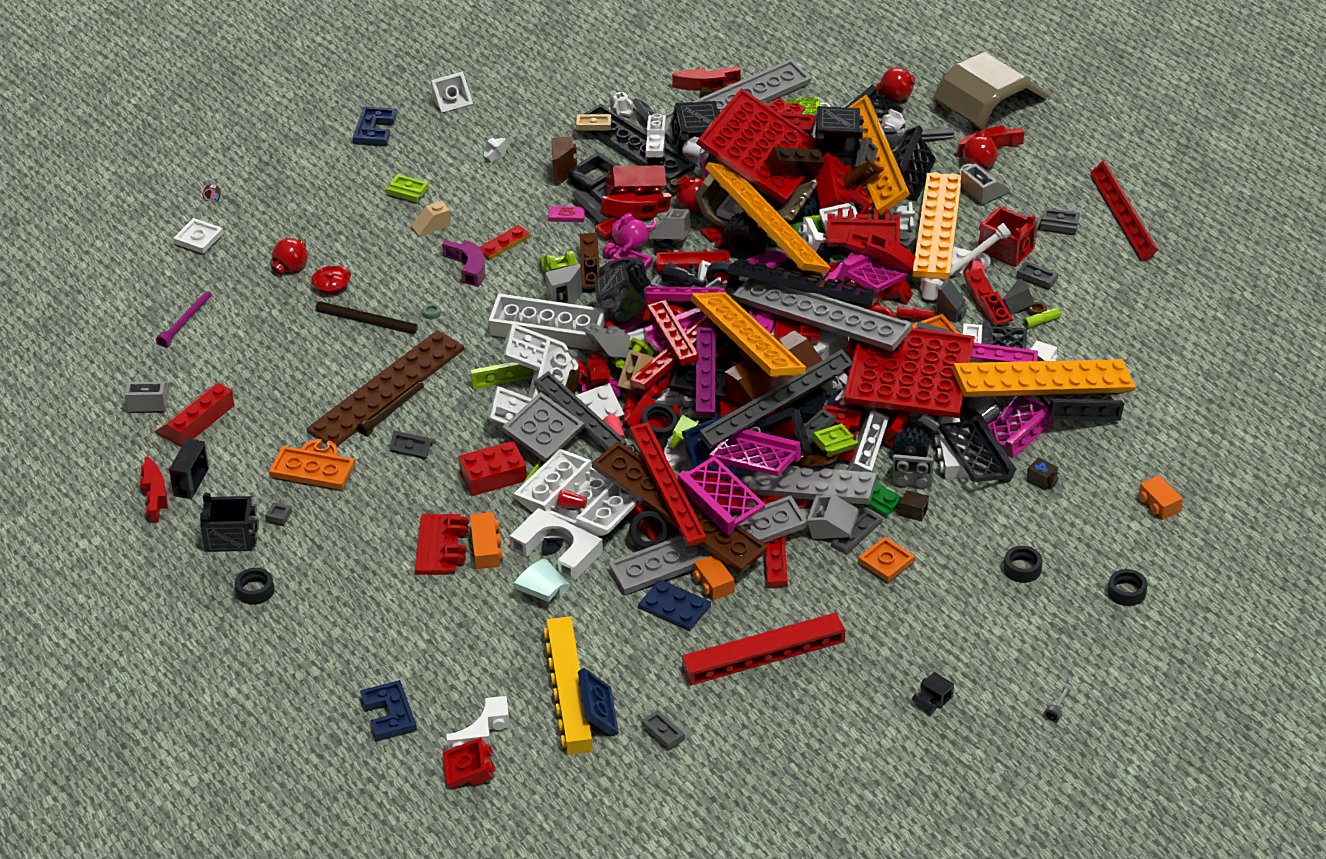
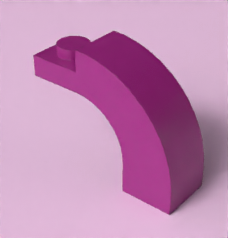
[442,240,485,287]

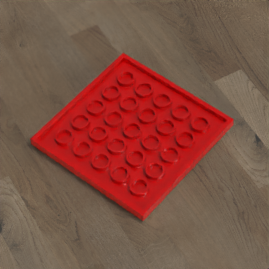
[696,88,815,204]
[844,328,975,418]

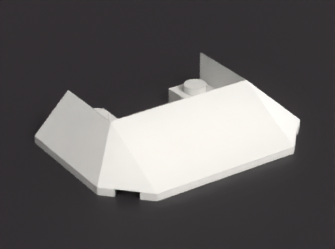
[486,324,578,425]

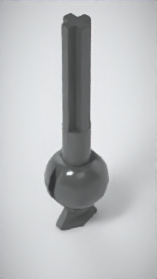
[882,125,954,148]

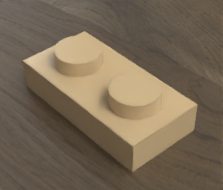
[576,114,611,131]

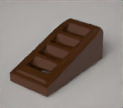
[844,160,883,190]

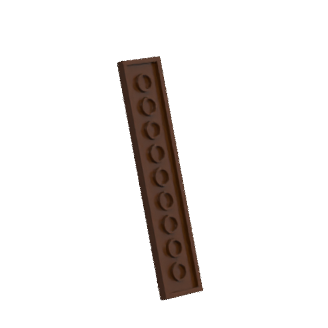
[307,330,465,447]
[592,441,768,574]

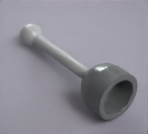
[1043,684,1072,723]

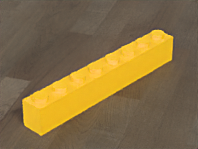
[543,616,593,755]

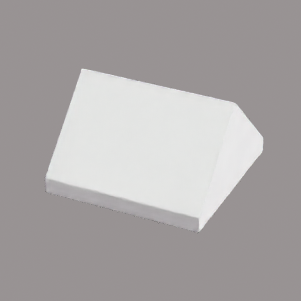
[431,71,473,113]

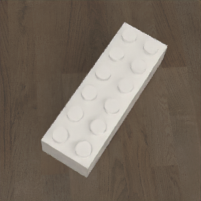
[489,293,607,351]

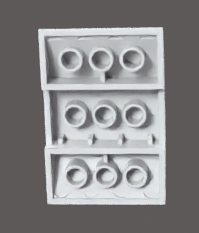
[514,449,639,536]

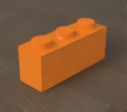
[470,512,503,569]

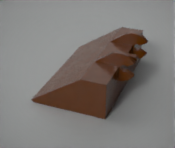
[725,331,835,419]

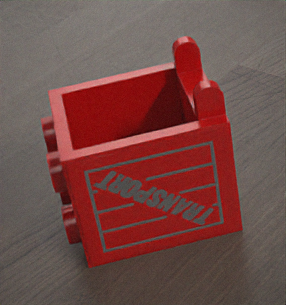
[978,206,1037,267]

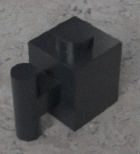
[912,672,954,712]

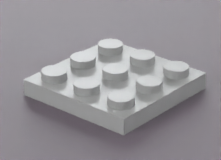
[502,392,584,463]

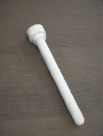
[944,223,1012,281]

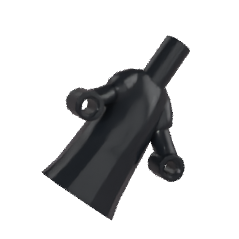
[661,262,707,287]

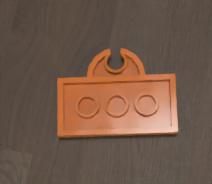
[269,439,356,490]

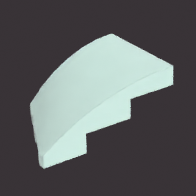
[514,559,570,602]

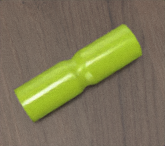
[1023,307,1061,329]

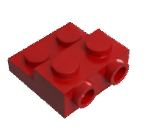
[443,737,496,789]

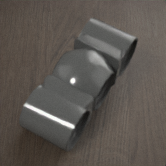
[961,396,1000,424]

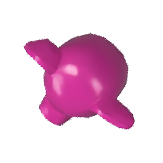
[612,213,657,253]

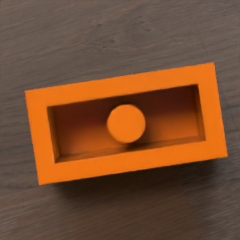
[1138,475,1183,520]
[693,555,735,600]

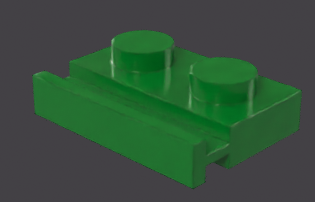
[863,483,901,518]

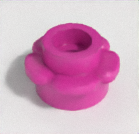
[603,243,620,259]

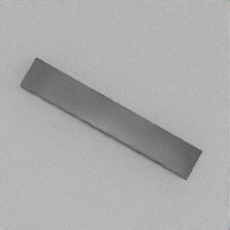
[534,371,627,451]

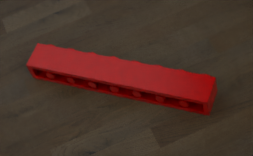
[682,612,845,686]

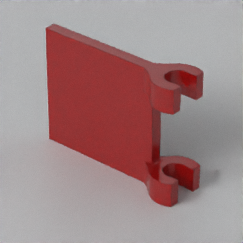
[625,384,680,428]

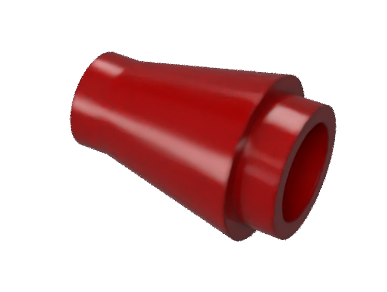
[557,489,587,509]

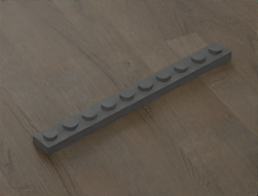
[698,349,852,449]

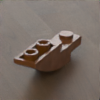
[579,233,600,289]

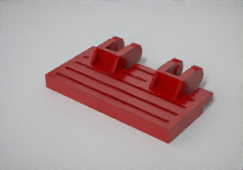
[827,208,900,247]
[657,249,730,271]
[774,315,821,344]
[415,514,469,575]

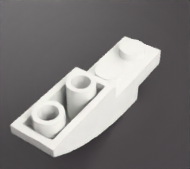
[646,114,666,157]

